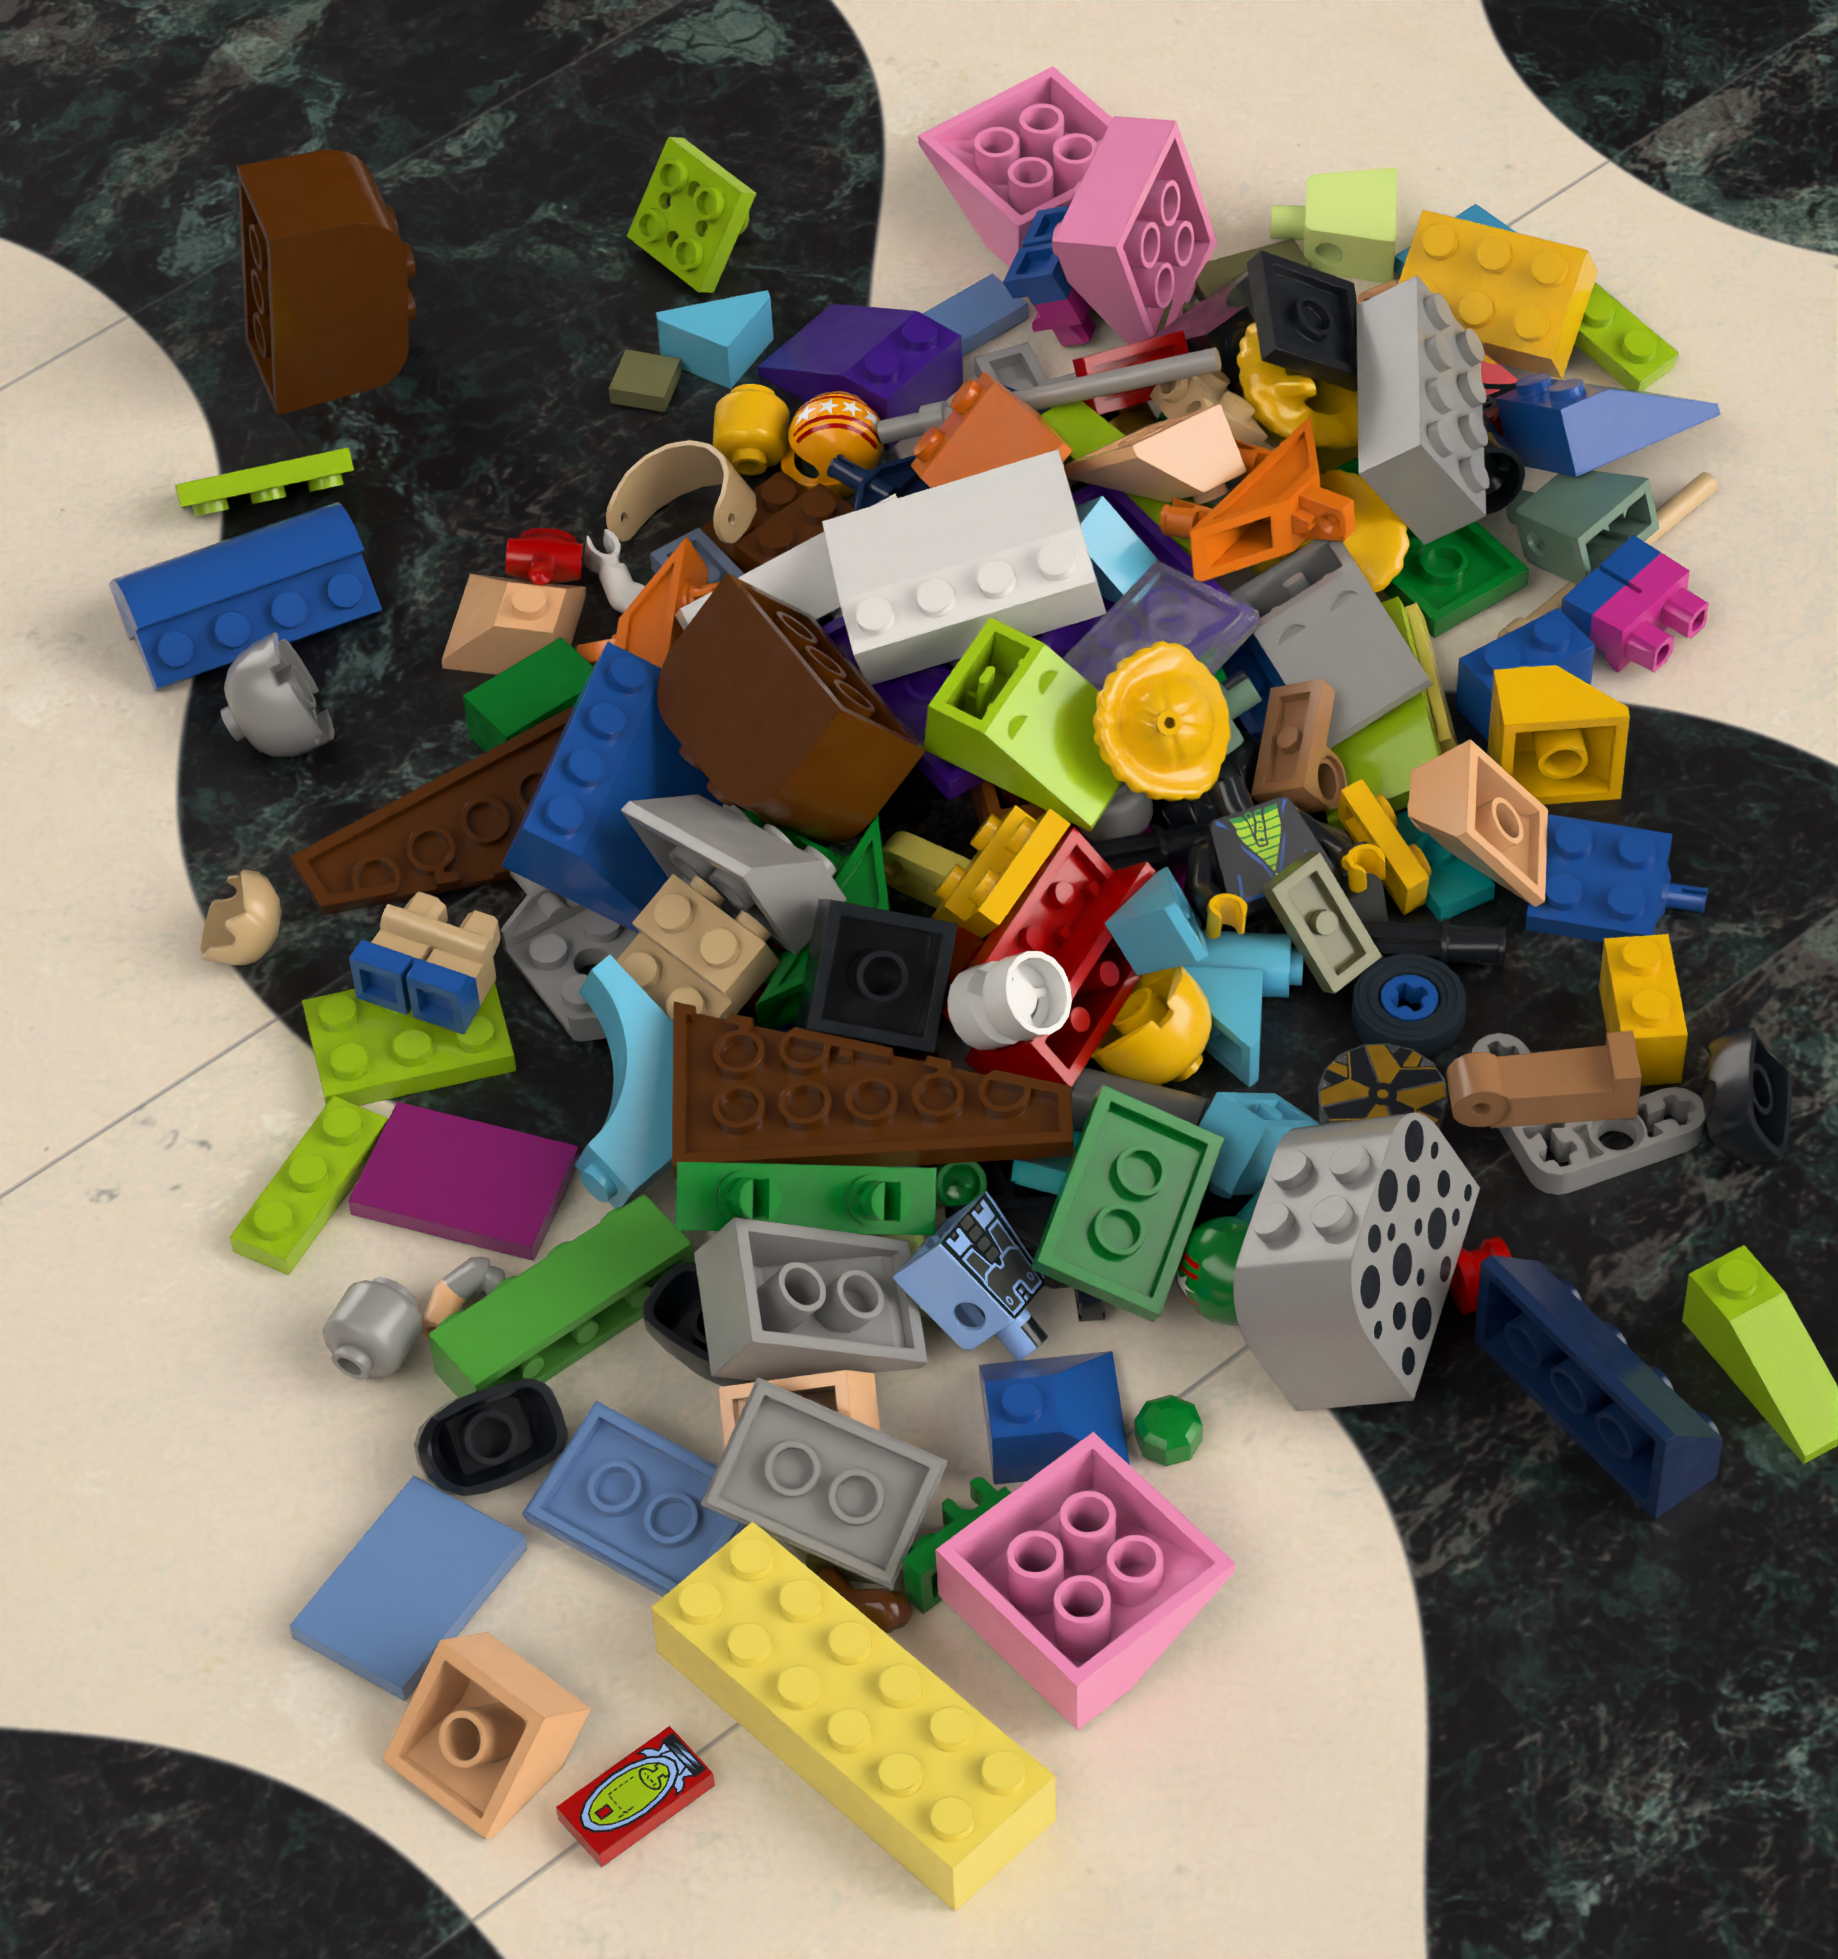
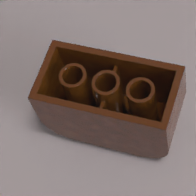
[237,150,416,415]
[657,573,926,845]

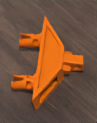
[1159,416,1356,584]
[576,536,720,668]

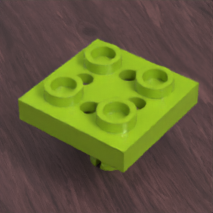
[627,137,756,293]

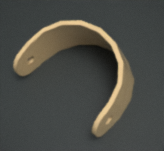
[606,440,757,543]

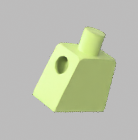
[1270,168,1398,283]

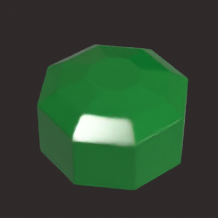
[1134,1395,1203,1466]

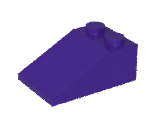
[757,304,963,450]

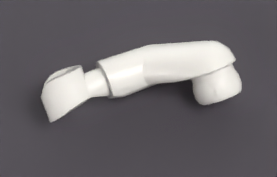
[584,529,645,613]

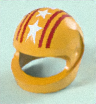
[781,391,884,498]

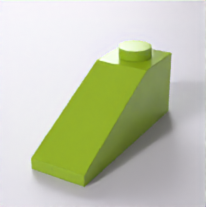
[1682,1245,1838,1464]

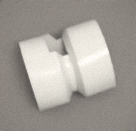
[947,951,1072,1050]

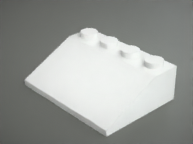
[822,449,1107,685]

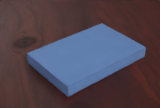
[522,1401,746,1597]
[290,1475,527,1701]

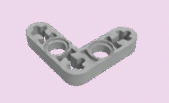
[1472,1033,1705,1195]

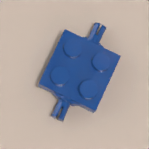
[1491,814,1708,943]

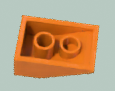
[911,371,1072,488]

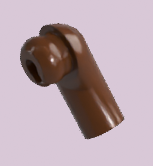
[816,1566,911,1634]

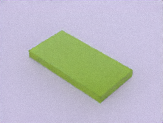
[1325,596,1442,831]

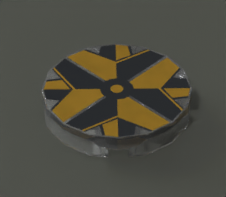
[1317,1043,1448,1128]

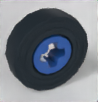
[1351,954,1467,1059]

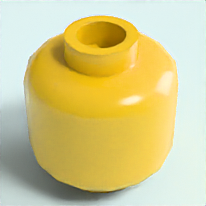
[713,384,790,475]

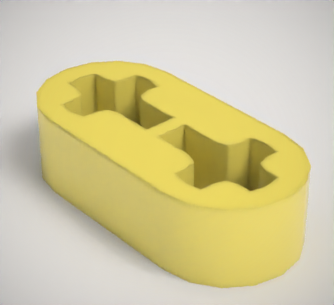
[882,831,971,908]

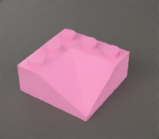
[918,66,1112,267]
[1052,116,1217,345]
[935,1432,1235,1731]

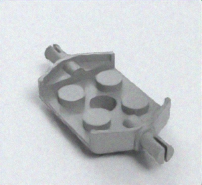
[500,871,639,1042]

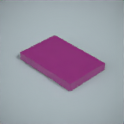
[348,1101,580,1261]

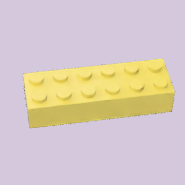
[651,1521,1056,1911]

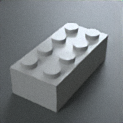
[1356,275,1489,545]

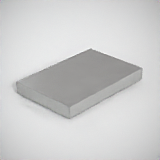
[700,1377,948,1590]

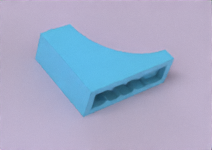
[575,954,673,1208]

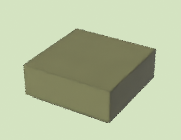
[609,349,682,412]

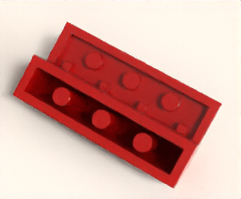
[942,826,1157,1088]

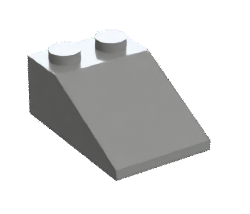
[694,1217,928,1381]

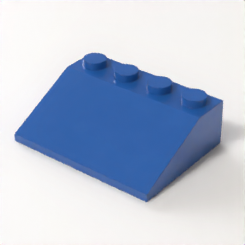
[502,642,724,933]

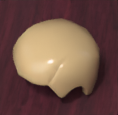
[200,870,282,965]

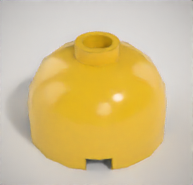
[1091,966,1212,1086]

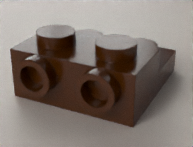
[700,470,854,574]

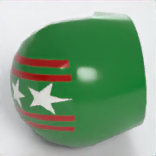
[1175,1216,1250,1325]

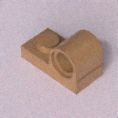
[1251,678,1348,814]

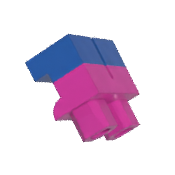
[1003,205,1096,347]
[1561,535,1709,673]

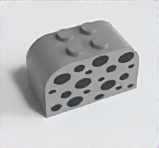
[1234,1113,1480,1411]

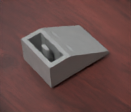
[1230,539,1433,749]

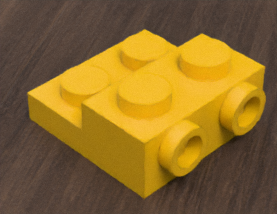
[932,805,1071,938]

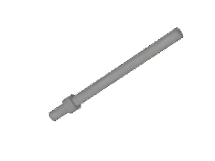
[877,347,1221,444]

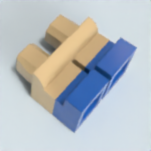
[349,891,501,1034]

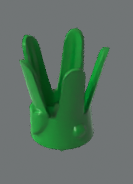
[935,1162,987,1209]

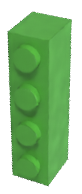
[428,1194,695,1398]

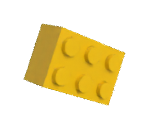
[1398,210,1598,380]

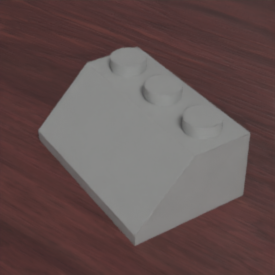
[621,794,847,955]

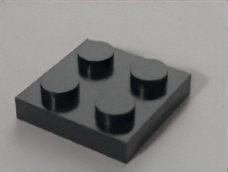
[1247,250,1358,392]

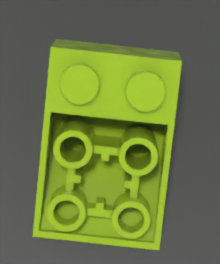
[924,617,1123,832]

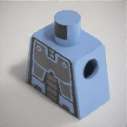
[893,1191,1048,1361]

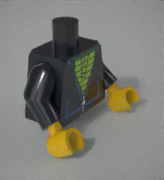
[1183,776,1386,939]

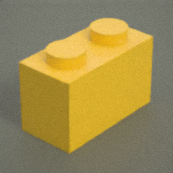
[1599,934,1688,1086]

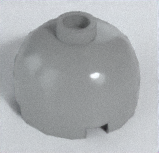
[220,632,335,757]

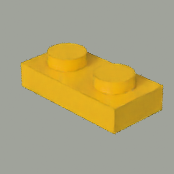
[1337,779,1432,915]

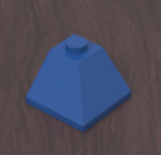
[979,1351,1130,1485]

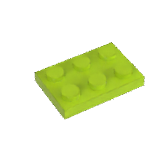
[302,982,516,1106]

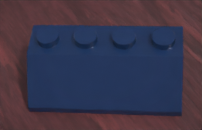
[1474,1255,1723,1520]

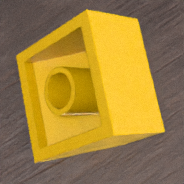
[1487,665,1630,805]

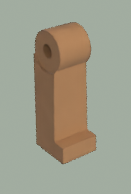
[1446,1030,1642,1128]

